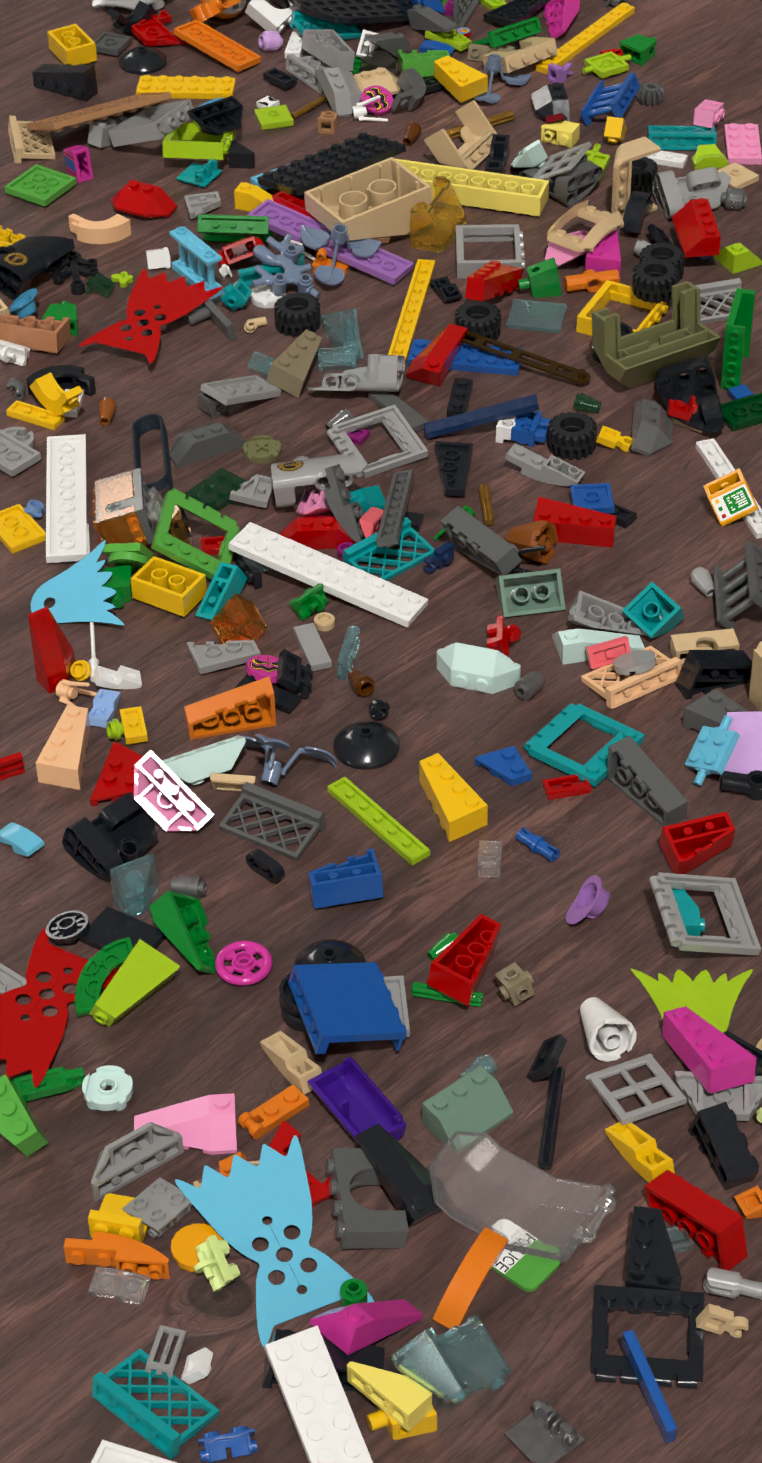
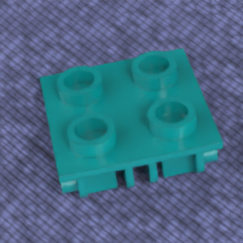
[176,159,222,187]

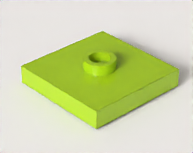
[254,105,294,130]

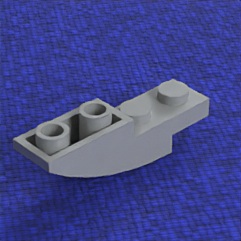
[505,443,586,486]

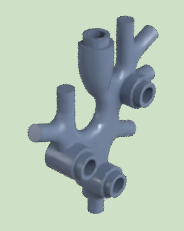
[252,234,321,299]

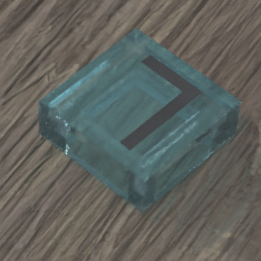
[667,1226,694,1254]

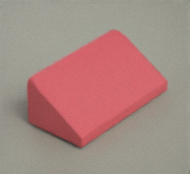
[359,507,384,538]

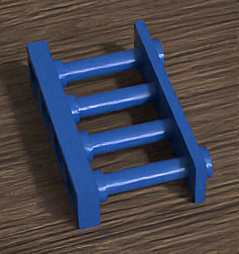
[580,72,640,126]

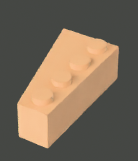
[36,705,90,790]

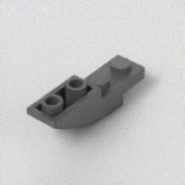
[323,464,365,543]

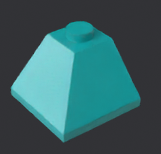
[350,485,386,515]
[622,582,685,639]

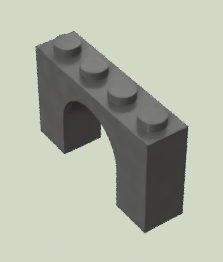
[326,1148,409,1249]

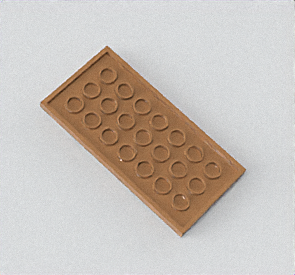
[26,92,172,133]

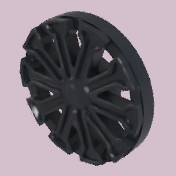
[45,910,90,945]

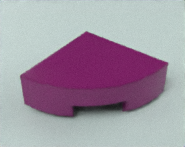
[347,429,370,446]

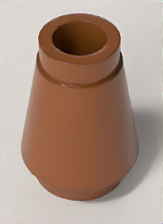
[98,397,117,426]

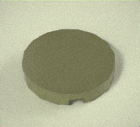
[243,435,282,464]

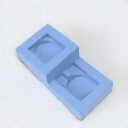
[89,689,121,728]

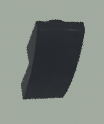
[430,276,462,302]

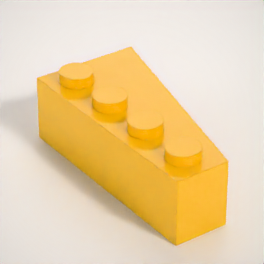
[419,753,488,842]

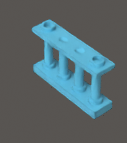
[169,226,224,300]

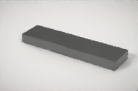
[368,391,429,432]

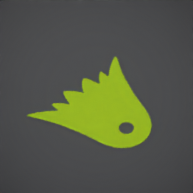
[631,969,753,1033]

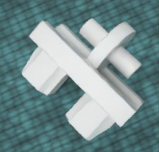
[0,339,30,366]

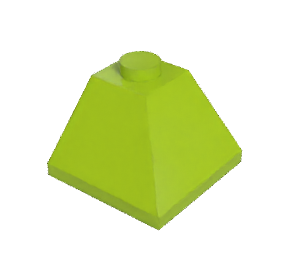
[714,243,762,274]

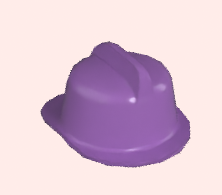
[566,875,610,925]

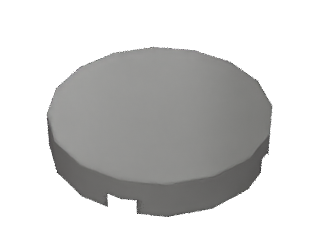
[613,650,656,676]

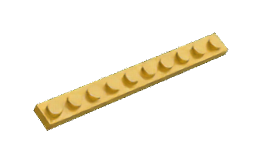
[536,3,635,75]
[388,259,435,365]

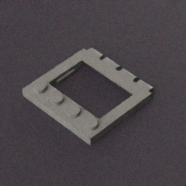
[327,404,428,478]
[649,872,761,956]

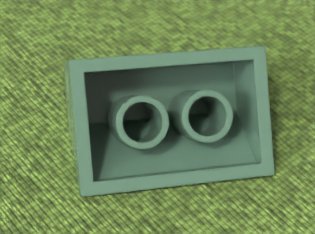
[495,568,566,618]
[422,1065,514,1154]

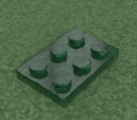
[184,468,247,512]

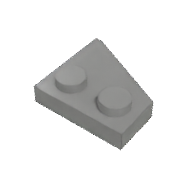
[184,191,221,219]

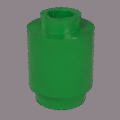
[340,1279,368,1307]

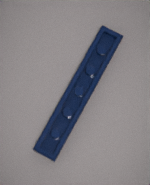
[424,394,539,439]

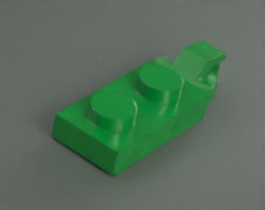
[13,1066,85,1102]

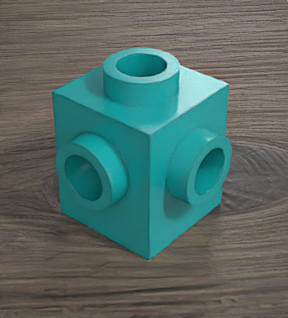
[220,279,253,311]

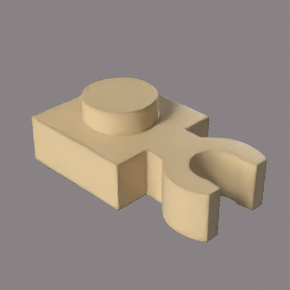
[696,1304,749,1338]

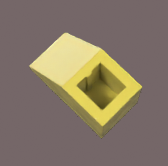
[541,121,580,148]

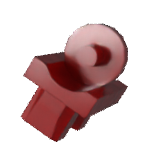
[487,615,522,656]

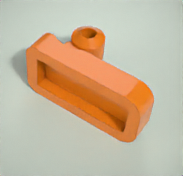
[312,248,349,275]

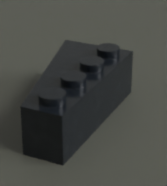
[32,64,98,102]

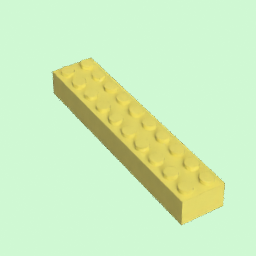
[396,159,549,216]

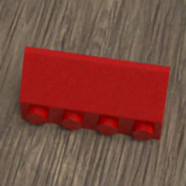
[672,198,721,257]

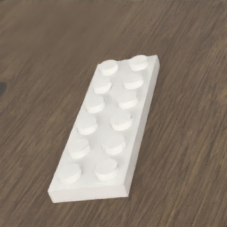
[264,1325,373,1463]

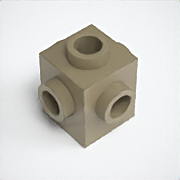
[494,962,535,1006]

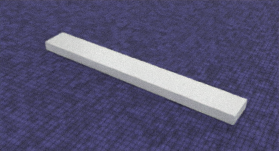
[696,438,762,539]

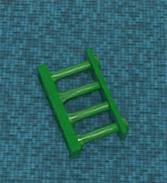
[197,214,273,244]

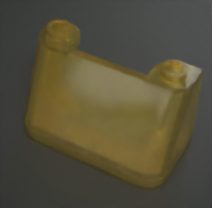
[410,176,466,253]

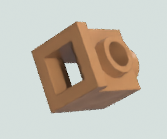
[318,111,338,135]

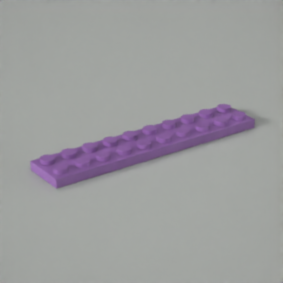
[248,199,414,285]

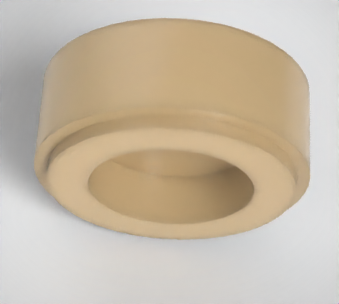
[314,612,335,631]

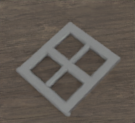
[533,142,592,180]
[585,1054,687,1126]

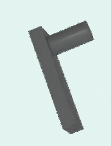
[186,299,236,341]

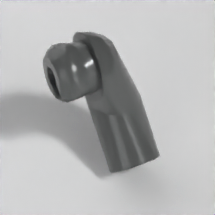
[7,378,26,400]

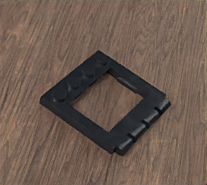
[591,1285,704,1389]

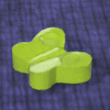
[111,271,133,288]

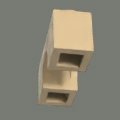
[670,628,740,667]

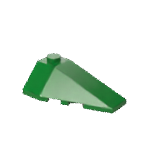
[149,891,217,974]

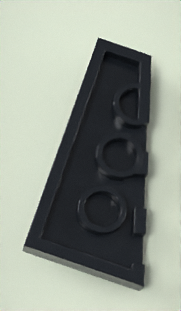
[435,441,473,497]

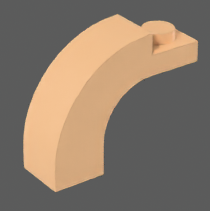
[68,213,131,244]

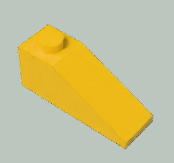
[234,182,273,212]

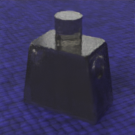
[359,47,400,77]

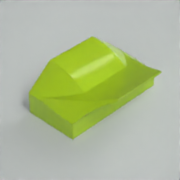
[691,144,729,170]

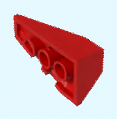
[28,606,75,694]

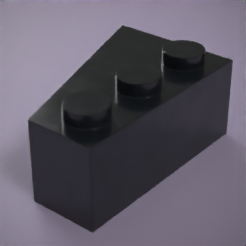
[626,1206,682,1291]

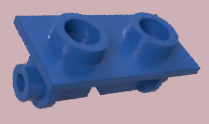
[198,1426,258,1463]

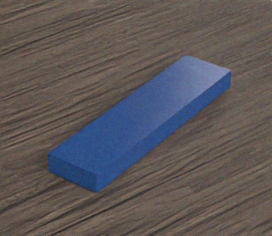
[622,1330,677,1444]

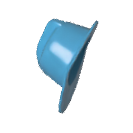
[9,288,37,319]

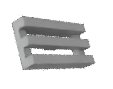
[145,1325,187,1378]

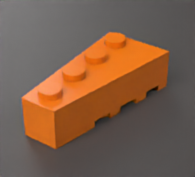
[184,676,276,740]

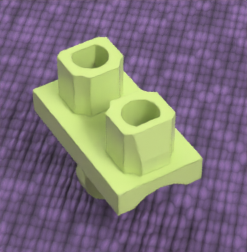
[194,1235,240,1292]

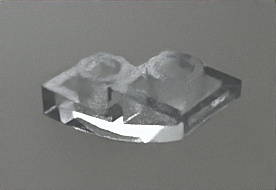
[145,486,164,523]
[88,1267,151,1304]

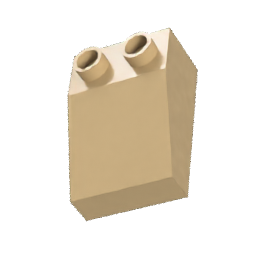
[304,157,433,241]

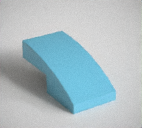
[0,822,45,857]

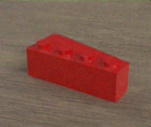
[465,260,523,301]
[533,496,616,548]
[427,914,501,1006]

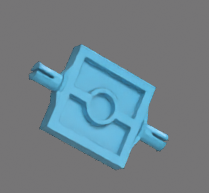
[685,715,740,787]

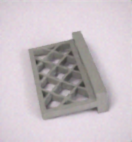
[285,54,332,95]
[669,278,742,324]

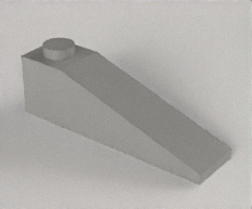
[568,590,648,636]

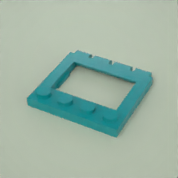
[524,703,645,787]

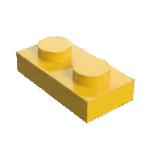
[120,706,148,745]

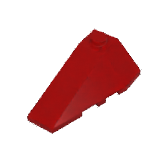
[405,323,468,387]

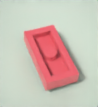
[585,636,631,669]

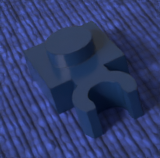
[424,541,454,574]

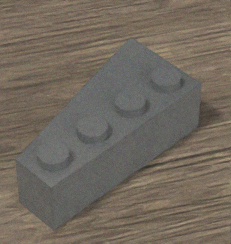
[440,506,521,575]
[683,688,749,733]
[607,736,688,827]

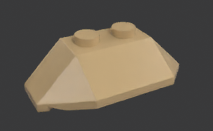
[354,67,403,95]

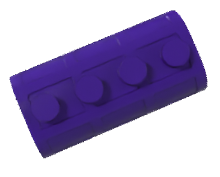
[307,1057,406,1148]

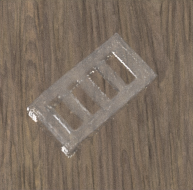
[477,841,502,877]

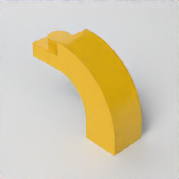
[29,372,83,415]

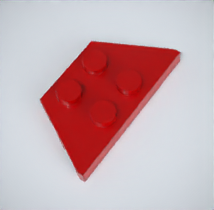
[90,742,143,806]

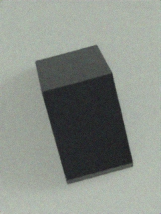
[228,140,255,169]

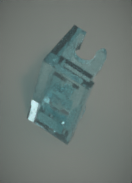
[318,347,356,372]

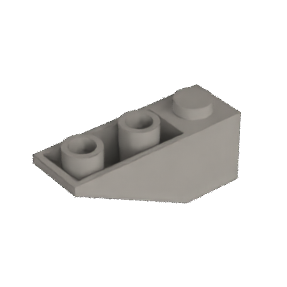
[88,116,127,148]

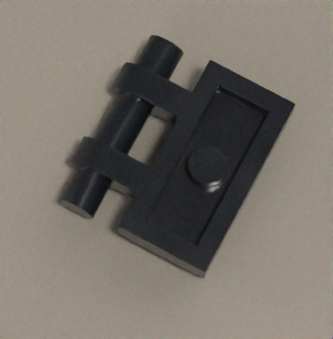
[276,649,313,699]

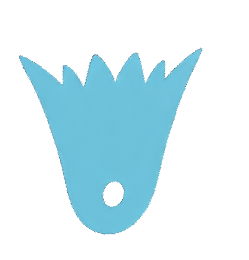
[31,540,124,625]

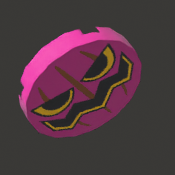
[361,85,393,116]
[246,655,279,683]

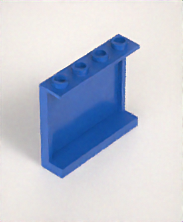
[288,962,407,1054]

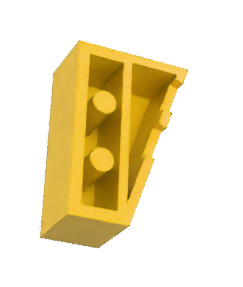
[434,55,488,103]

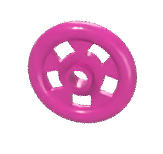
[215,941,273,986]

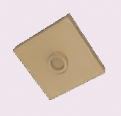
[717,162,759,189]

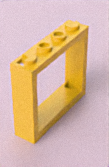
[576,280,669,336]

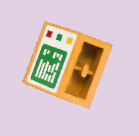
[703,468,759,527]

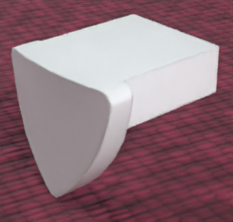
[146,247,170,270]

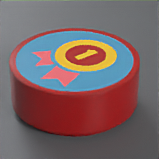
[456,27,471,38]

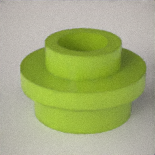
[106,719,124,741]

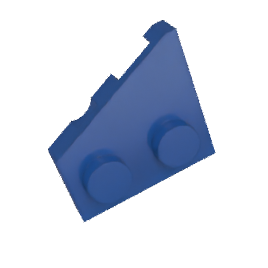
[475,746,532,786]

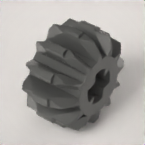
[637,81,665,106]

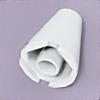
[580,997,636,1062]

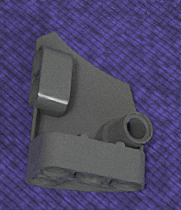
[514,153,603,207]

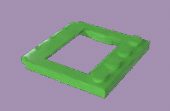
[151,488,239,580]

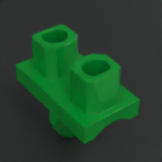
[290,583,329,620]

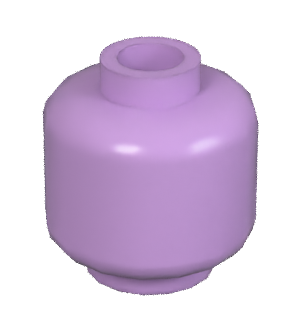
[258,31,283,52]

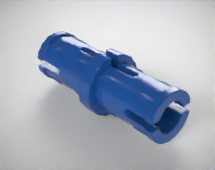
[516,827,560,862]

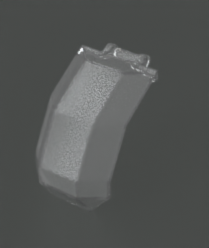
[429,1131,617,1262]

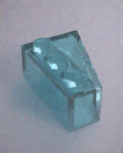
[320,308,364,361]

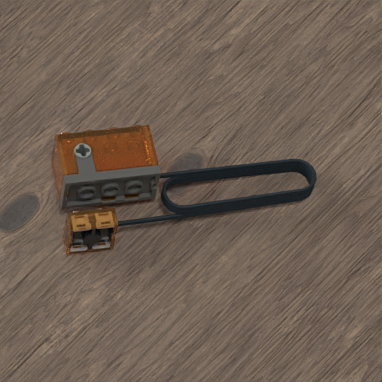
[92,414,193,546]

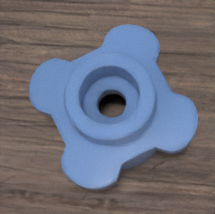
[23,500,46,518]

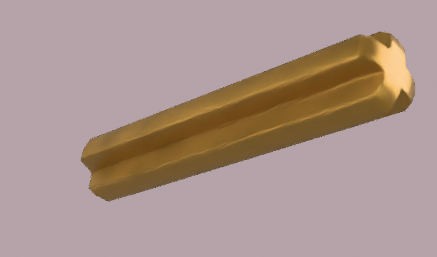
[479,484,495,526]

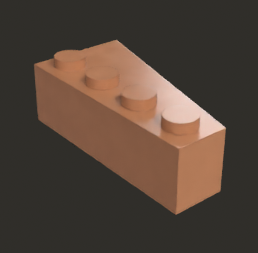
[0,315,71,354]

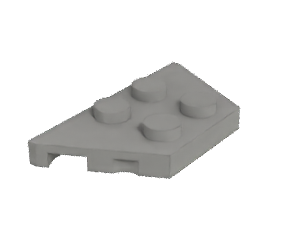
[674,1071,762,1121]

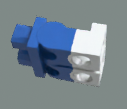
[495,411,551,447]

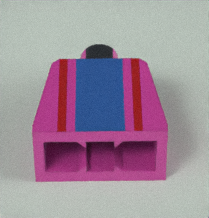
[63,145,94,183]

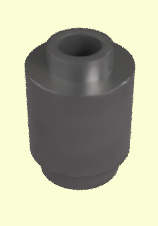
[514,671,545,700]
[171,875,207,900]

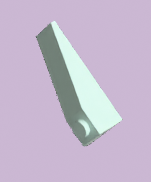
[552,629,645,665]

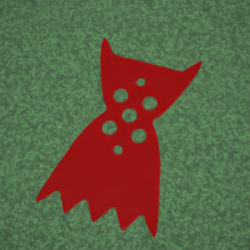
[78,269,223,364]
[0,928,119,1088]

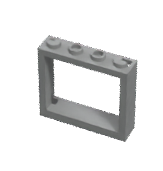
[108,99,194,147]
[456,224,525,279]

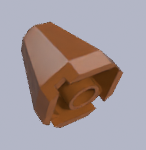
[505,520,558,564]

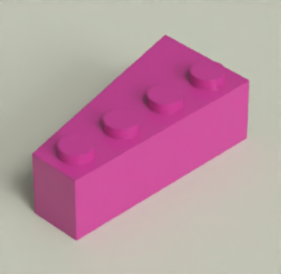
[585,229,621,277]
[662,1006,756,1094]

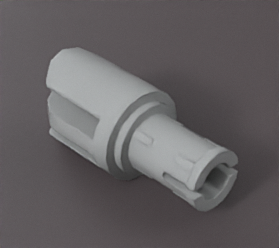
[703,1267,762,1300]

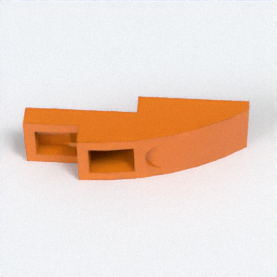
[64,1231,171,1280]

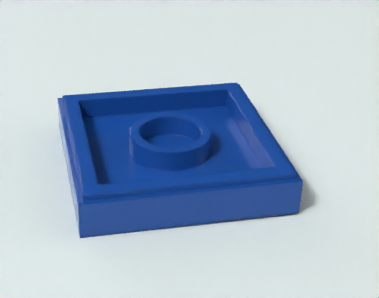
[570,483,615,513]

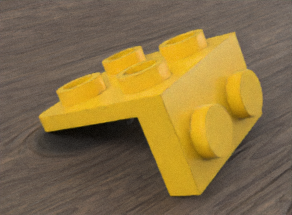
[88,1193,149,1243]

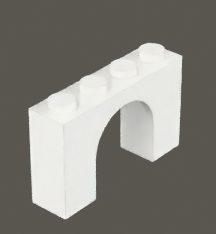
[245,0,300,33]

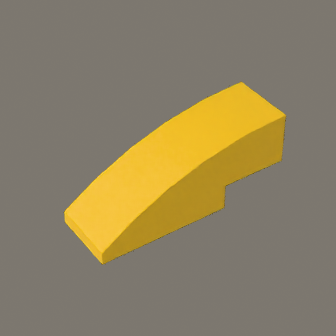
[605,1122,675,1183]

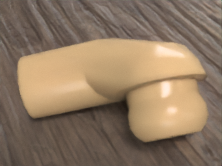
[244,316,267,333]

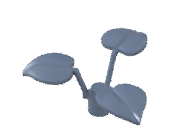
[473,54,531,103]
[300,224,381,286]
[240,734,337,786]

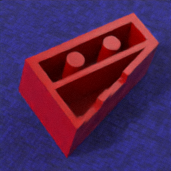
[659,811,736,874]

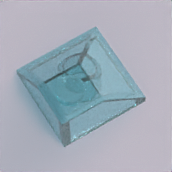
[110,853,158,917]

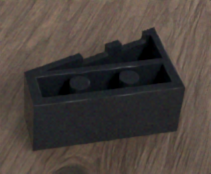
[675,650,752,700]
[688,1102,759,1190]

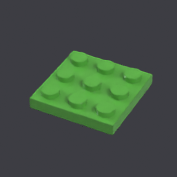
[4,164,77,206]

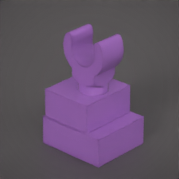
[547,62,574,84]

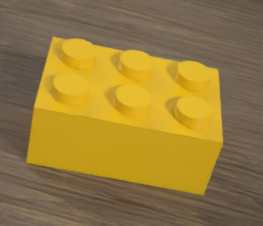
[47,24,97,65]
[130,556,207,617]

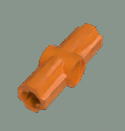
[563,269,620,293]

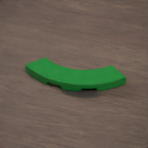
[74,937,133,1018]

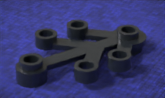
[52,251,99,295]

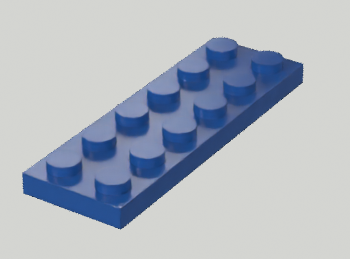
[407,339,523,376]

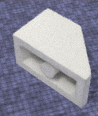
[356,30,378,60]

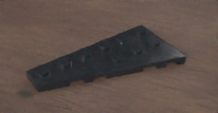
[483,0,551,26]

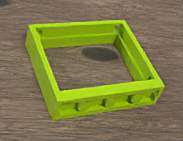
[163,123,236,160]

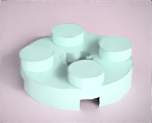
[82,1065,134,1111]

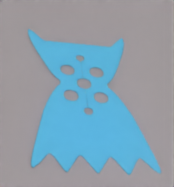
[175,1136,374,1347]

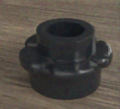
[369,699,390,720]

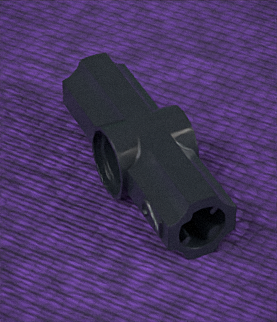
[721,770,762,801]

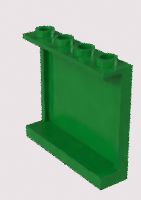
[721,288,756,390]

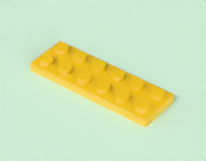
[136,75,236,99]

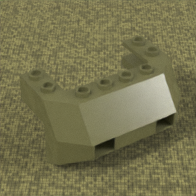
[592,281,721,389]

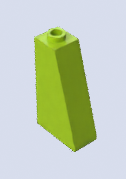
[89,939,180,1027]

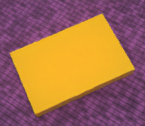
[0,504,46,554]

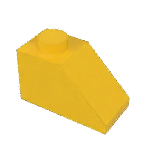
[604,116,627,144]

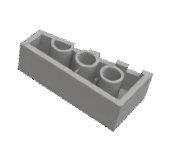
[301,29,355,71]

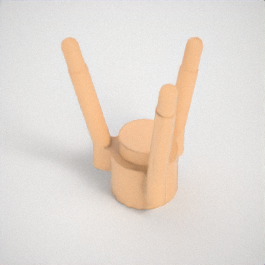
[56,679,97,706]

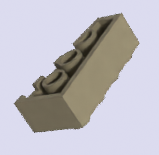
[266,329,322,398]

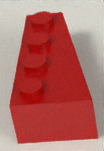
[645,1169,748,1270]

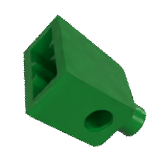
[619,34,657,66]
[518,258,562,298]
[42,301,78,336]
[97,565,132,608]

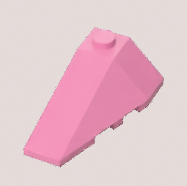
[545,230,589,267]
[134,1093,237,1155]

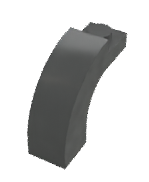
[391,68,426,112]

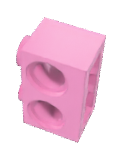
[693,99,725,128]

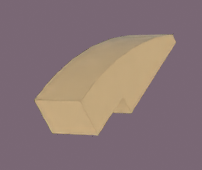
[260,1031,322,1095]

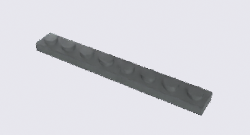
[376,469,414,548]

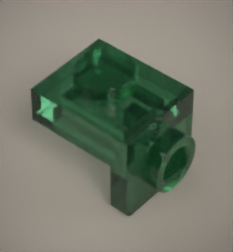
[85,272,116,298]

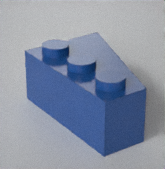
[308,848,383,909]

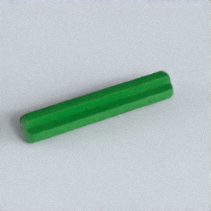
[411,982,484,1007]

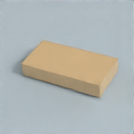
[210,773,258,792]

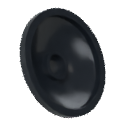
[119,46,167,75]
[333,721,400,770]
[294,939,366,965]

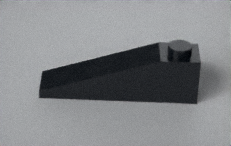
[356,1123,452,1228]

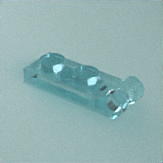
[337,626,360,680]

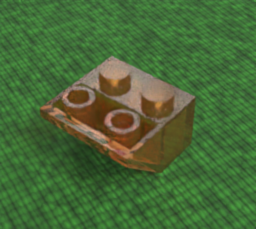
[209,593,268,644]

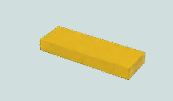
[6,400,65,431]

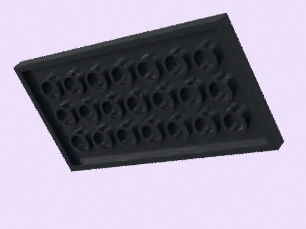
[257,132,406,196]

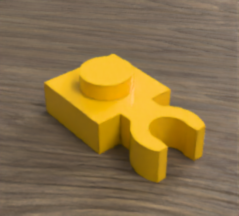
[596,426,632,452]

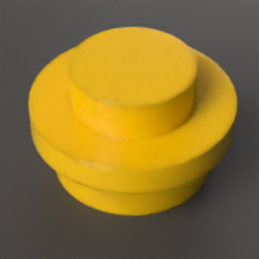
[70,660,91,681]

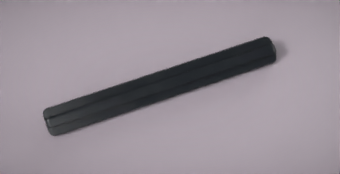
[538,1066,565,1170]

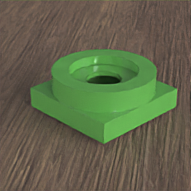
[102,542,157,572]

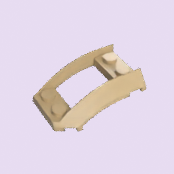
[547,200,624,252]

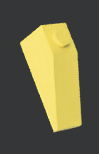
[347,1361,432,1432]

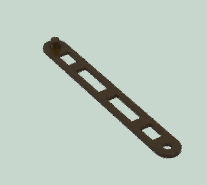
[443,327,591,384]

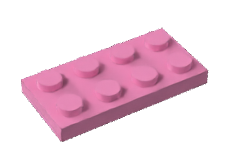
[724,123,762,165]

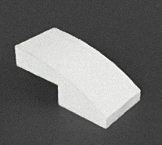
[94,665,142,690]

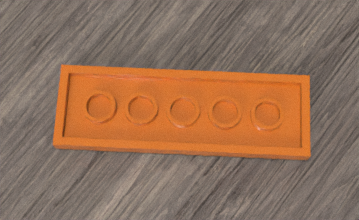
[173,19,261,72]

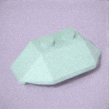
[510,139,548,168]
[437,642,521,694]
[162,735,246,785]

